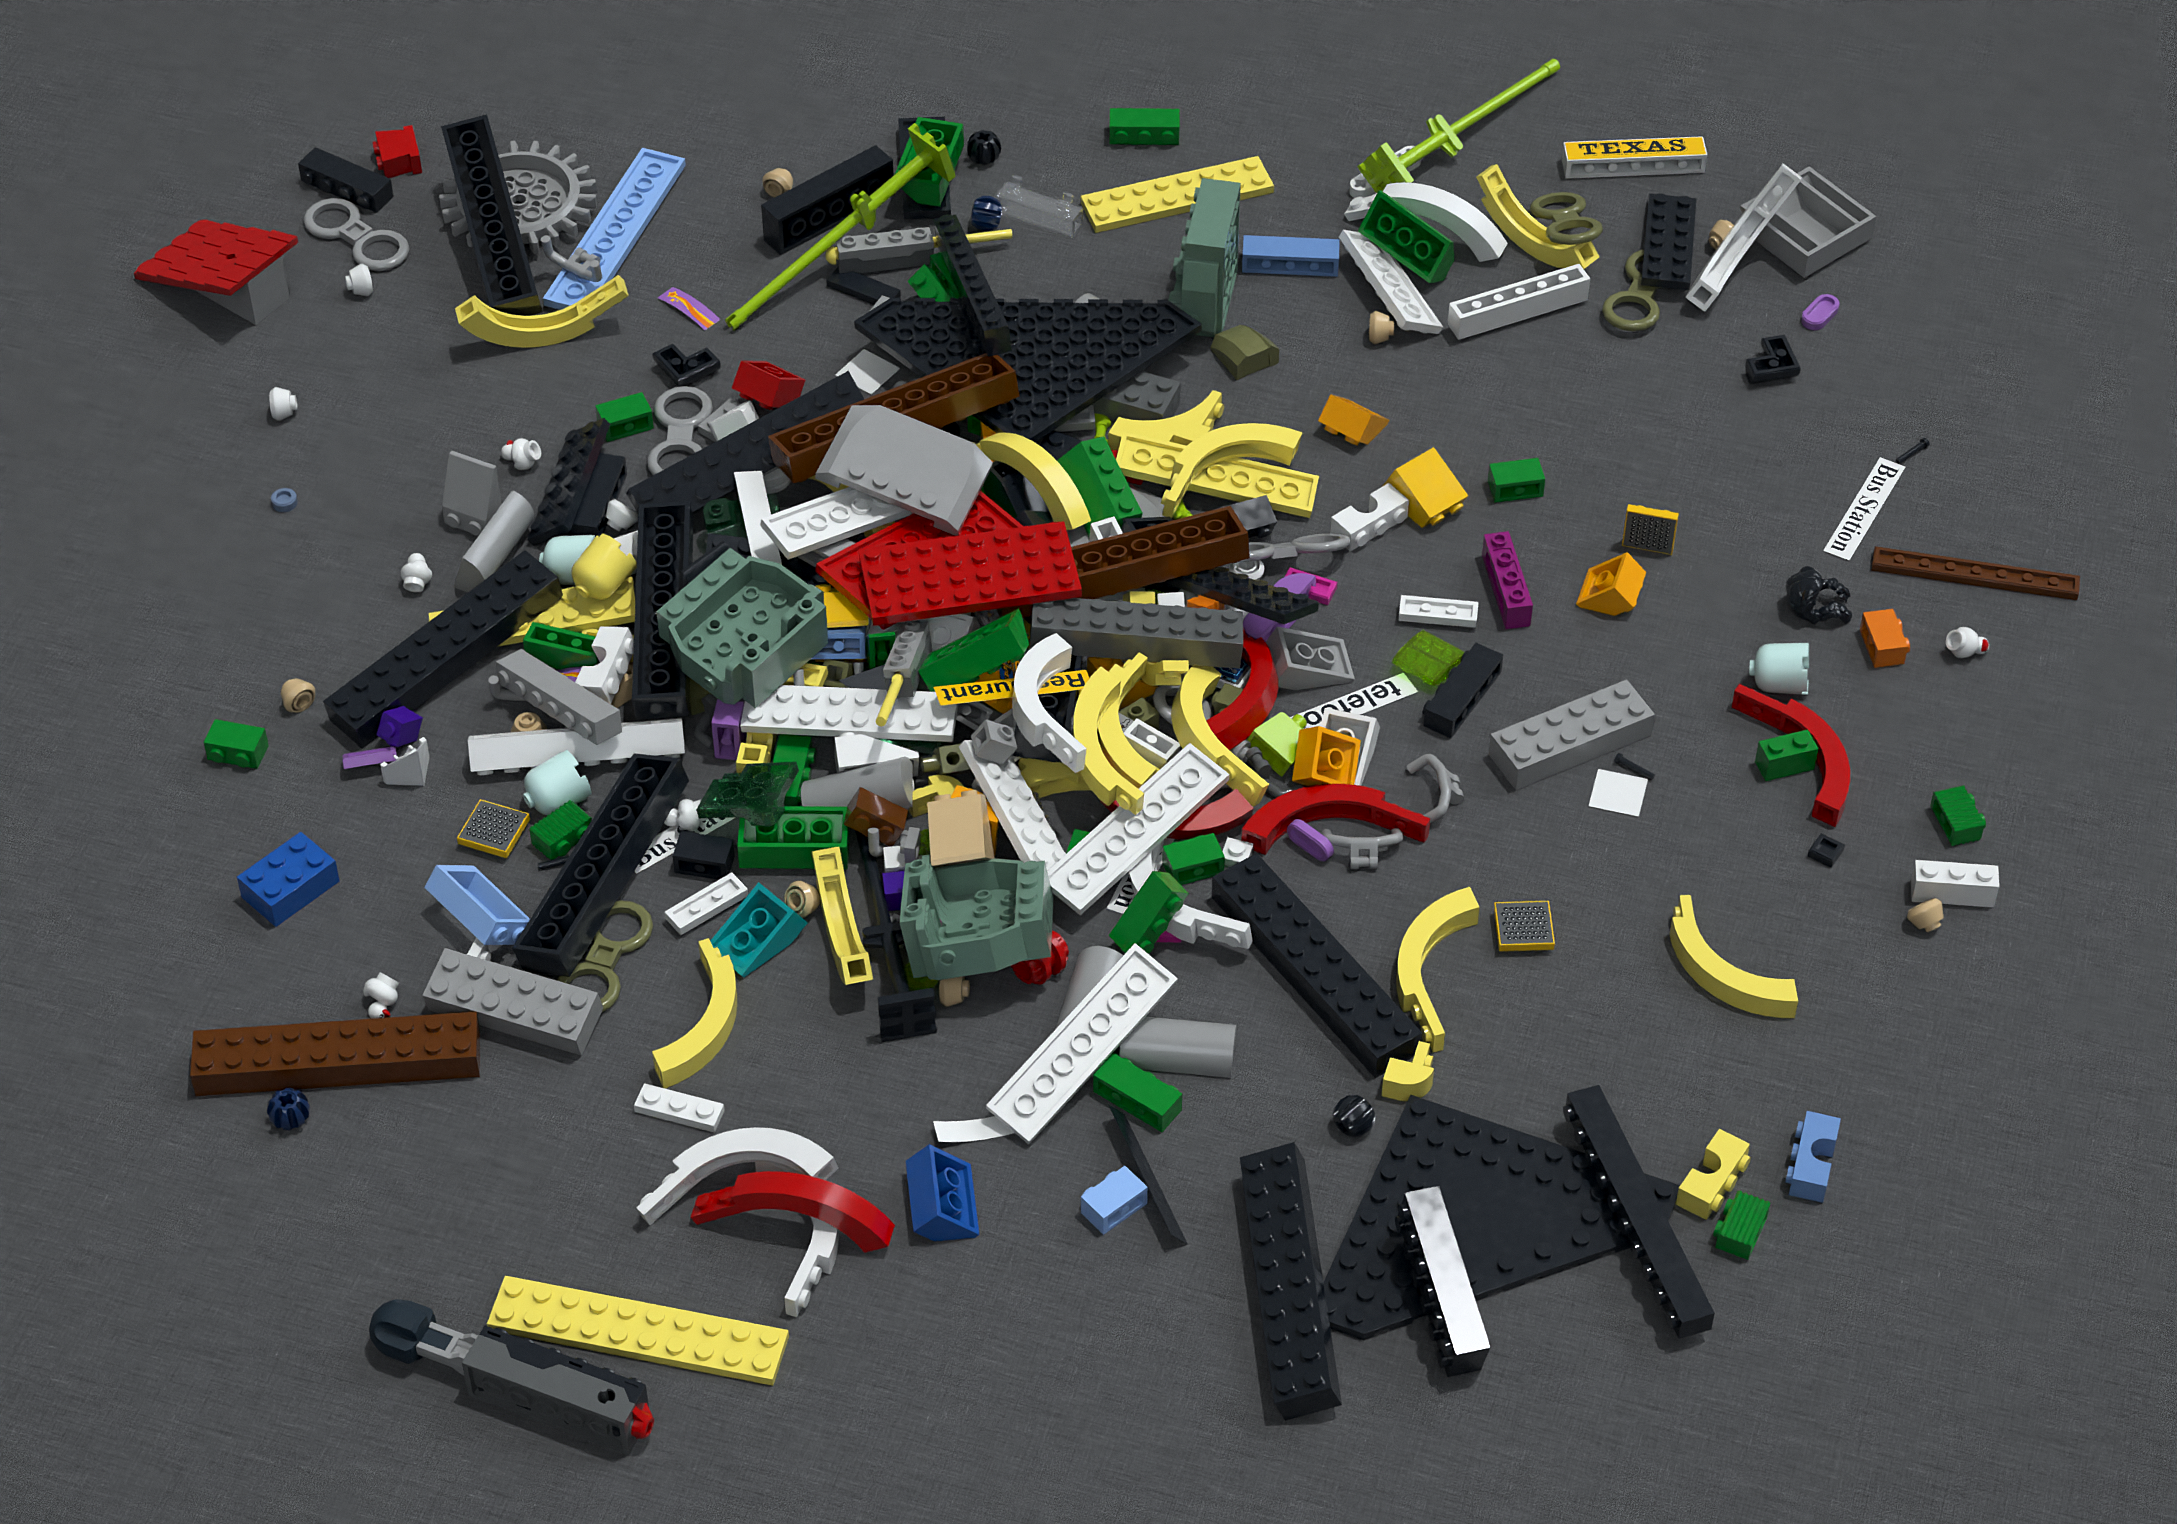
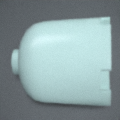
[539,535,595,585]
[1749,643,1809,695]
[523,750,592,815]

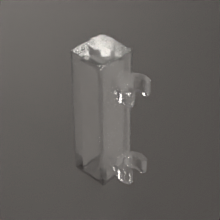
[994,174,1083,239]

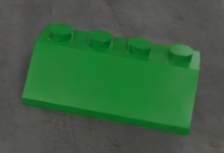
[895,117,964,207]
[1358,190,1454,283]
[1057,436,1143,537]
[918,609,1029,692]
[737,806,849,869]

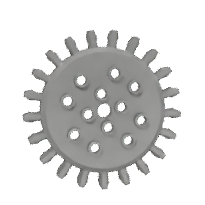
[439,141,597,254]

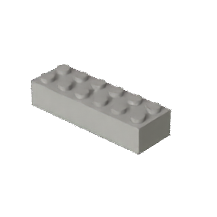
[1489,679,1655,790]
[422,948,603,1056]

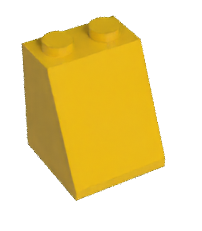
[1382,447,1468,528]

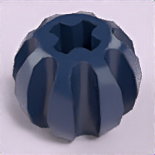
[971,196,1002,231]
[267,1088,310,1131]

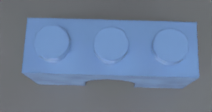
[1785,1111,1841,1203]

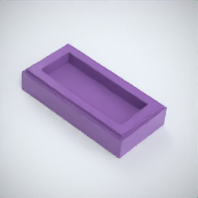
[342,746,397,769]

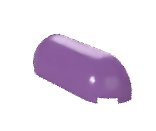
[1243,573,1316,642]

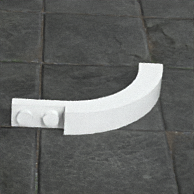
[1686,164,1802,312]
[1344,183,1508,262]
[1012,633,1086,773]
[1129,840,1253,949]
[636,1127,839,1225]
[755,1162,839,1317]

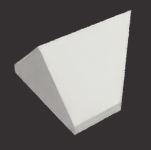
[380,737,429,786]

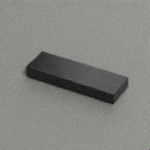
[826,267,901,305]

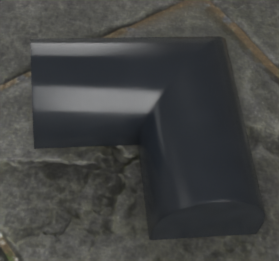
[1745,335,1801,384]
[652,344,721,387]

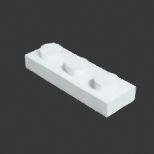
[1399,595,1478,628]
[665,873,748,935]
[634,1083,725,1133]

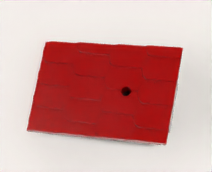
[134,220,299,325]

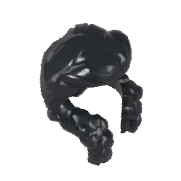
[1785,566,1852,624]

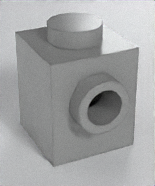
[971,719,1017,764]

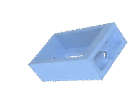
[424,865,530,945]

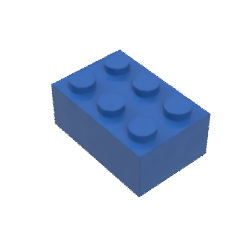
[237,832,340,927]

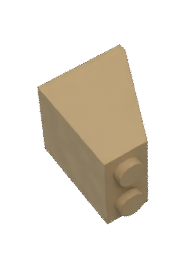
[927,790,994,867]

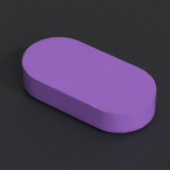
[1801,294,1840,330]
[1287,819,1334,861]

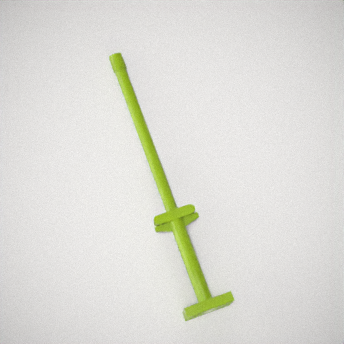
[1357,59,1560,193]
[725,123,956,331]

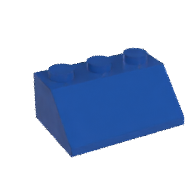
[906,1144,979,1242]

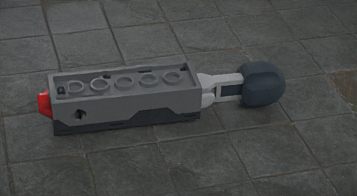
[369,1299,654,1455]

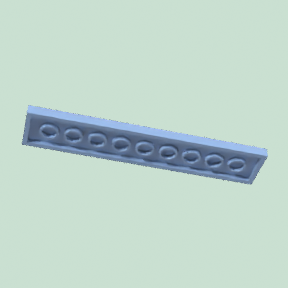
[543,148,686,310]

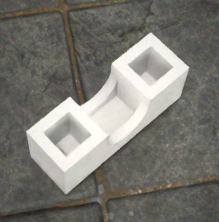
[1330,483,1409,551]
[575,626,634,704]

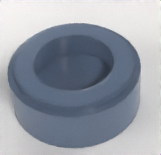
[271,488,298,512]

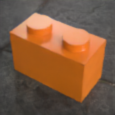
[1860,609,1910,668]

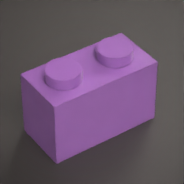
[712,699,747,760]

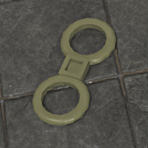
[1530,192,1603,245]
[1602,249,1662,332]
[557,900,653,1013]

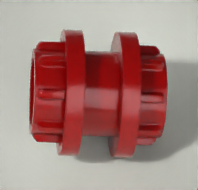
[1011,931,1069,985]

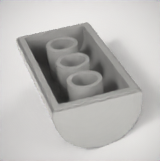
[454,490,534,592]
[801,756,913,808]
[1055,946,1124,1030]
[1119,1016,1237,1078]

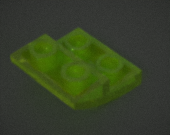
[1392,630,1464,686]

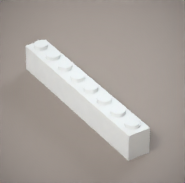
[468,718,685,775]

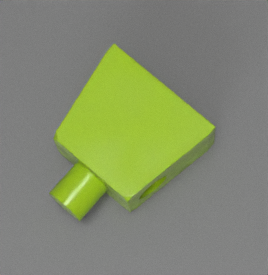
[1247,712,1307,777]

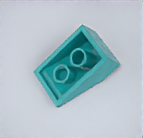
[710,882,808,977]

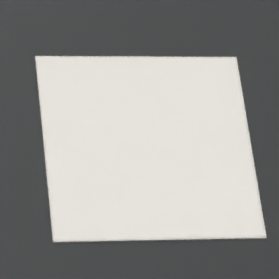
[835,349,900,395]
[1589,769,1648,817]

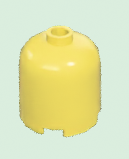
[571,534,637,600]

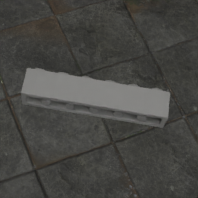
[496,649,622,745]

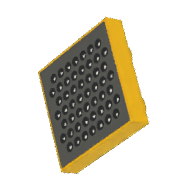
[1622,504,1679,555]
[457,799,530,858]
[1494,901,1555,951]

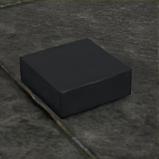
[1807,833,1845,868]

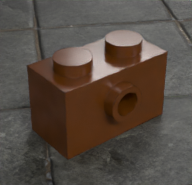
[844,787,908,847]

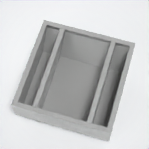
[1740,166,1876,278]

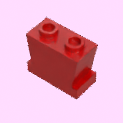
[372,125,422,178]

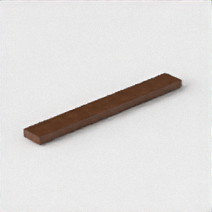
[1871,546,2080,600]

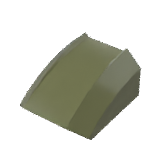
[1211,325,1279,380]

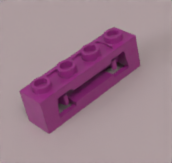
[1482,531,1533,629]

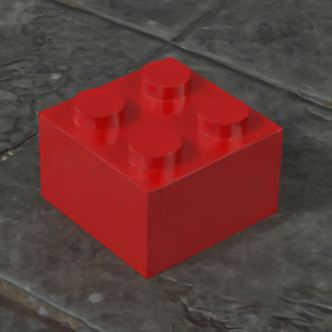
[732,361,806,410]

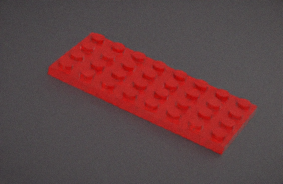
[815,491,1024,630]
[858,521,1082,626]

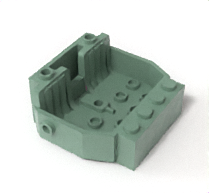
[1168,178,1241,337]
[657,548,828,708]
[900,854,1053,980]

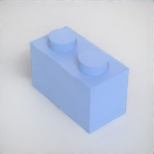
[1081,1166,1148,1235]

